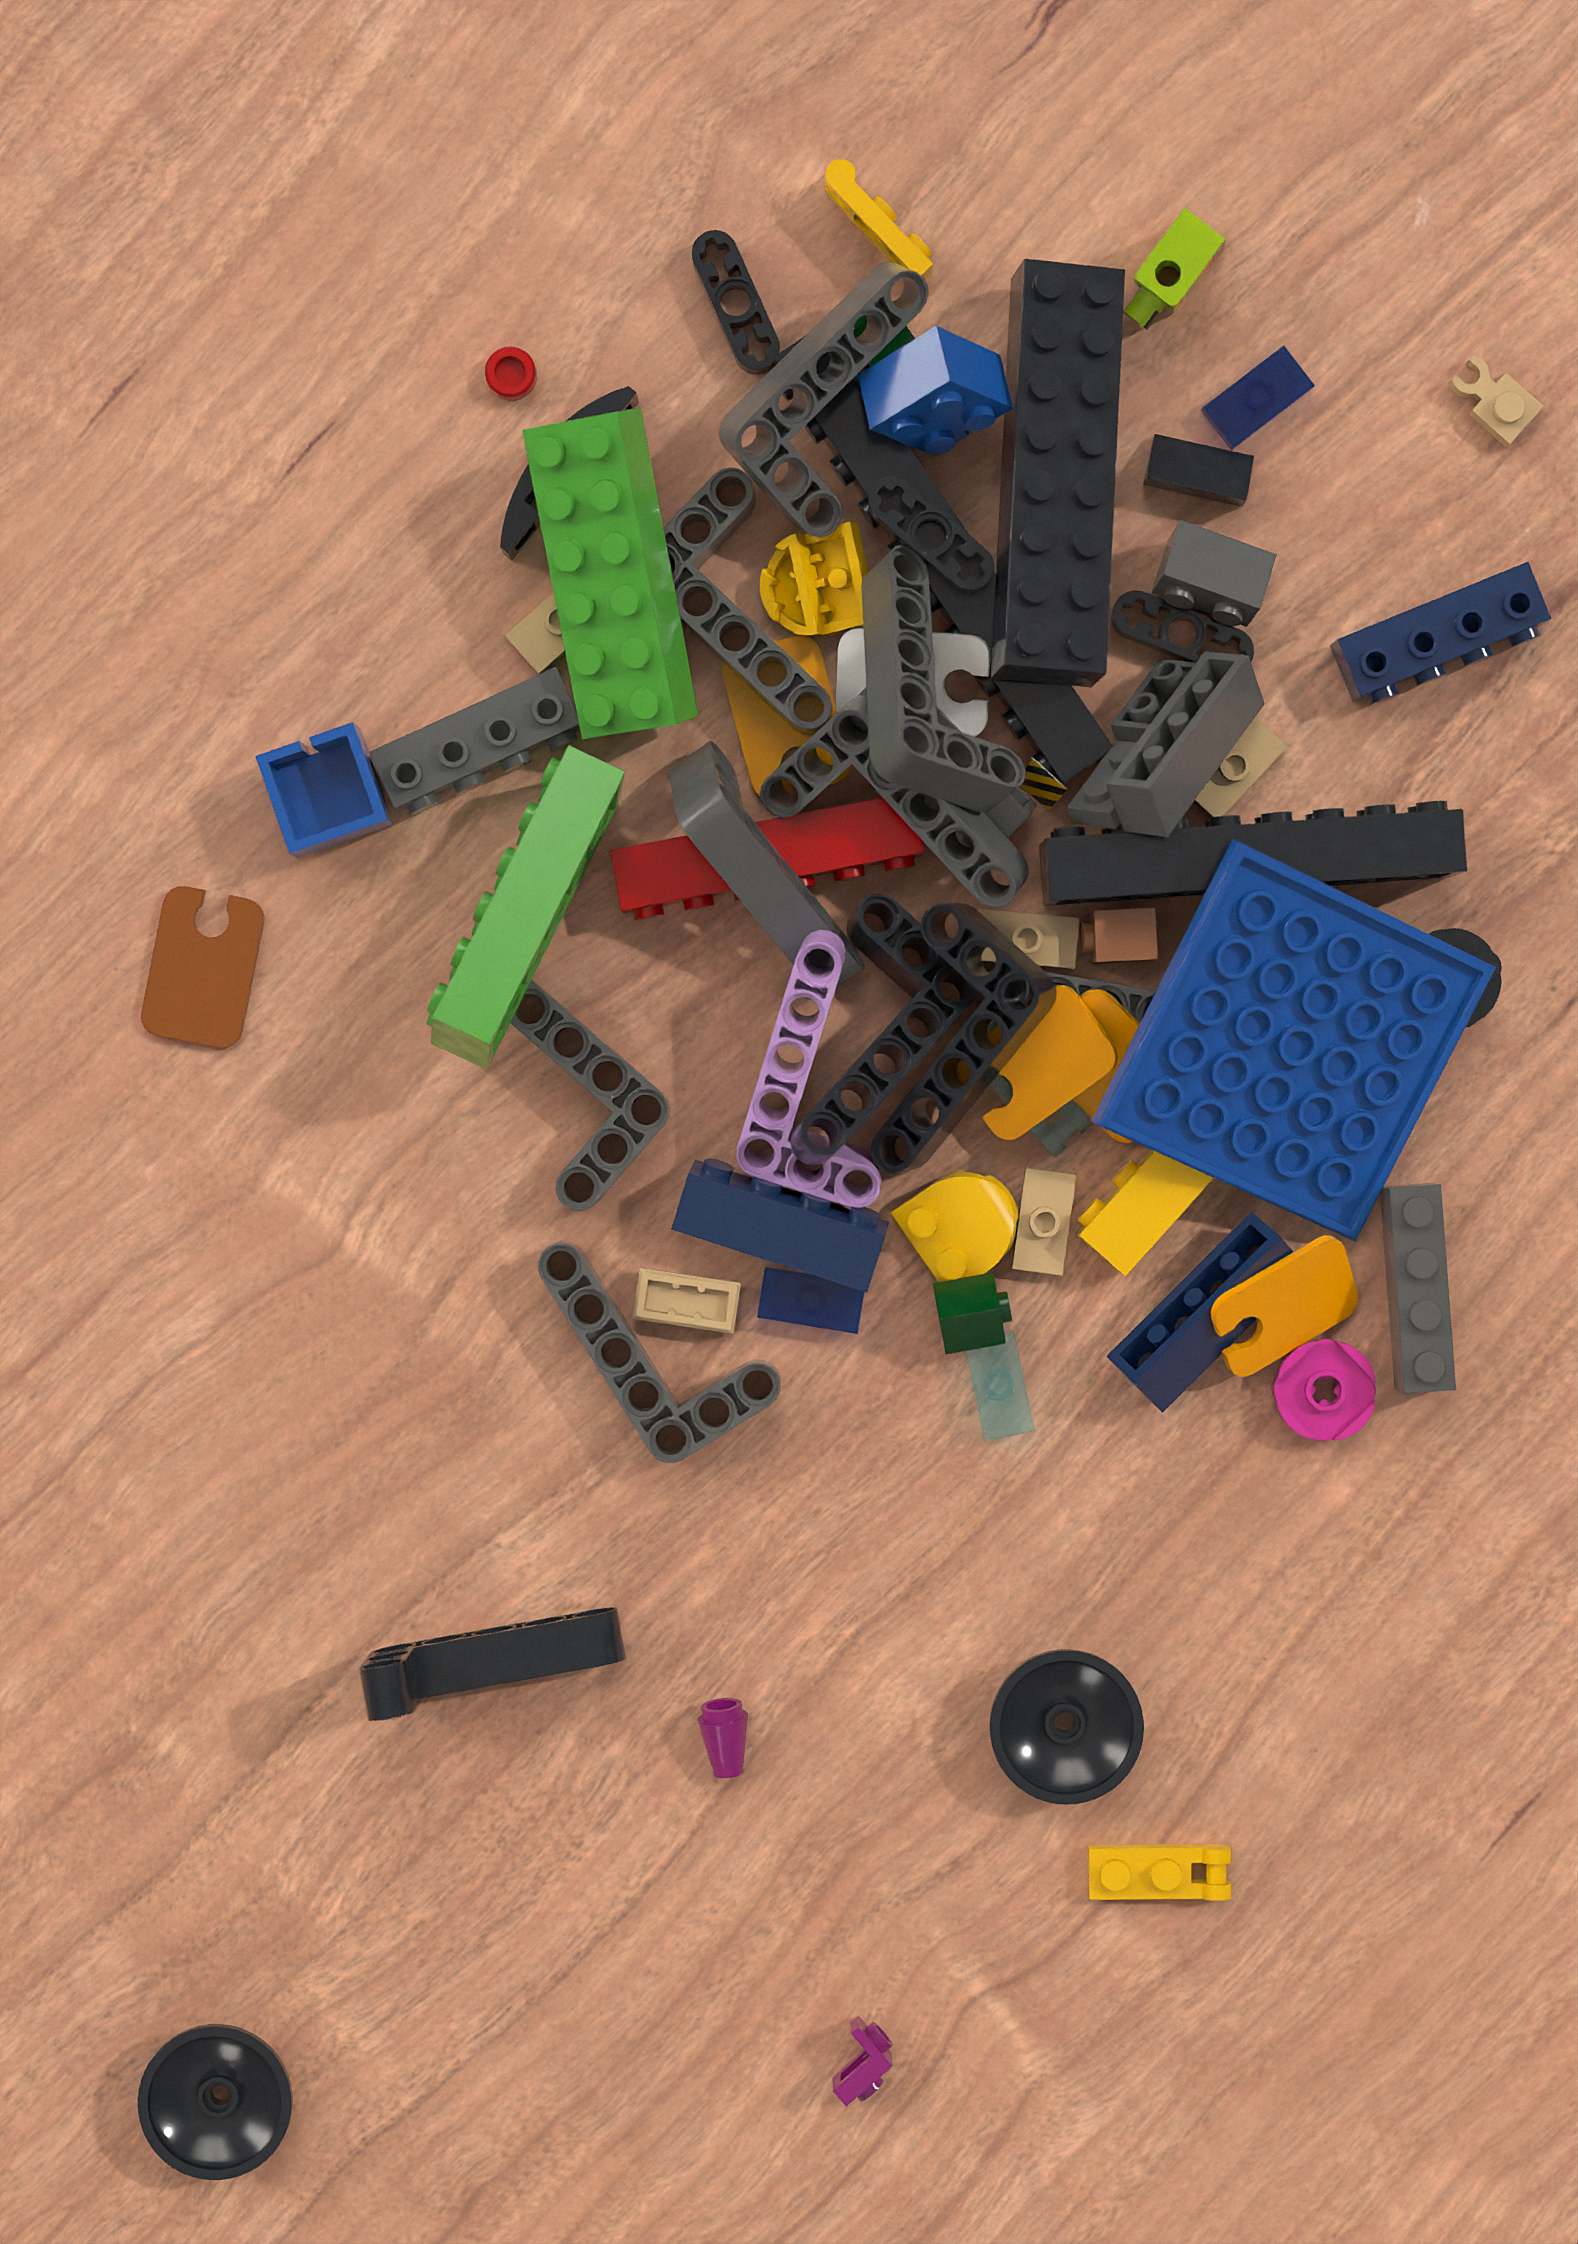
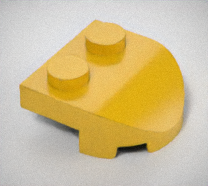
[760,521,868,637]
[891,1169,1019,1282]

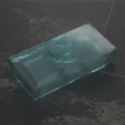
[965,1330,1035,1441]

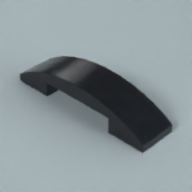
[500,386,639,561]

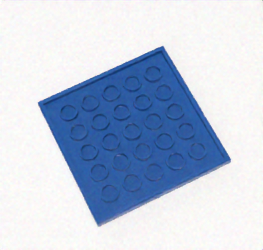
[1091,839,1496,1241]

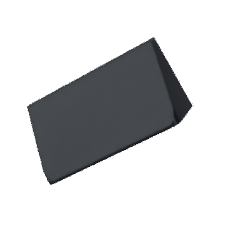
[1143,434,1254,507]

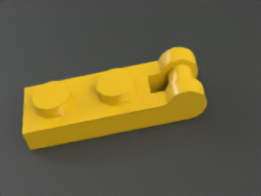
[825,159,933,281]
[1088,1844,1232,1901]

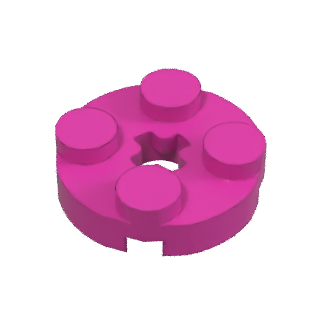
[1271,1338,1376,1441]

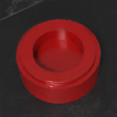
[485,346,537,401]

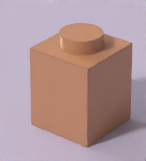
[1081,907,1158,964]

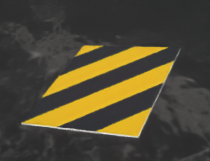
[1021,758,1068,811]

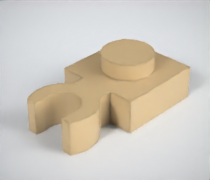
[1448,355,1544,448]

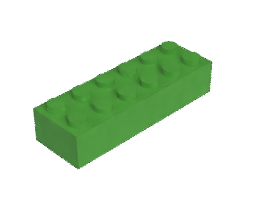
[522,408,699,739]
[426,745,625,1070]

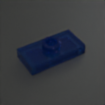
[1201,346,1315,451]
[757,1266,864,1334]

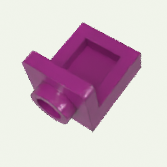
[832,2016,893,2107]

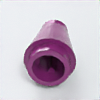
[697,1698,748,1778]

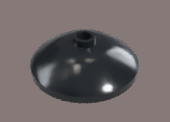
[989,1649,1144,1805]
[138,2024,293,2180]

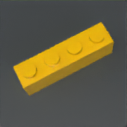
[1076,1150,1213,1277]

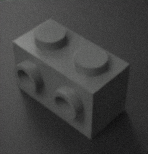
[1151,520,1277,627]

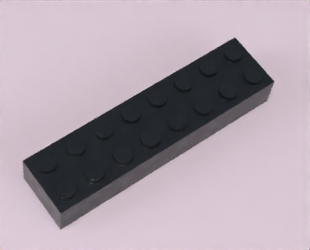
[991,258,1125,688]
[1039,801,1467,906]

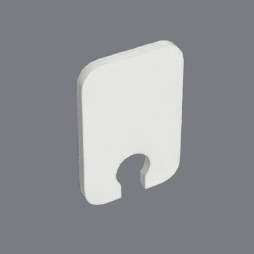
[836,627,991,736]

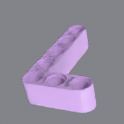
[736,930,883,1208]

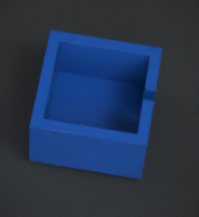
[858,326,1013,456]
[255,722,394,858]

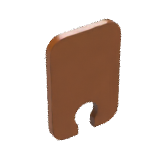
[141,886,264,1048]

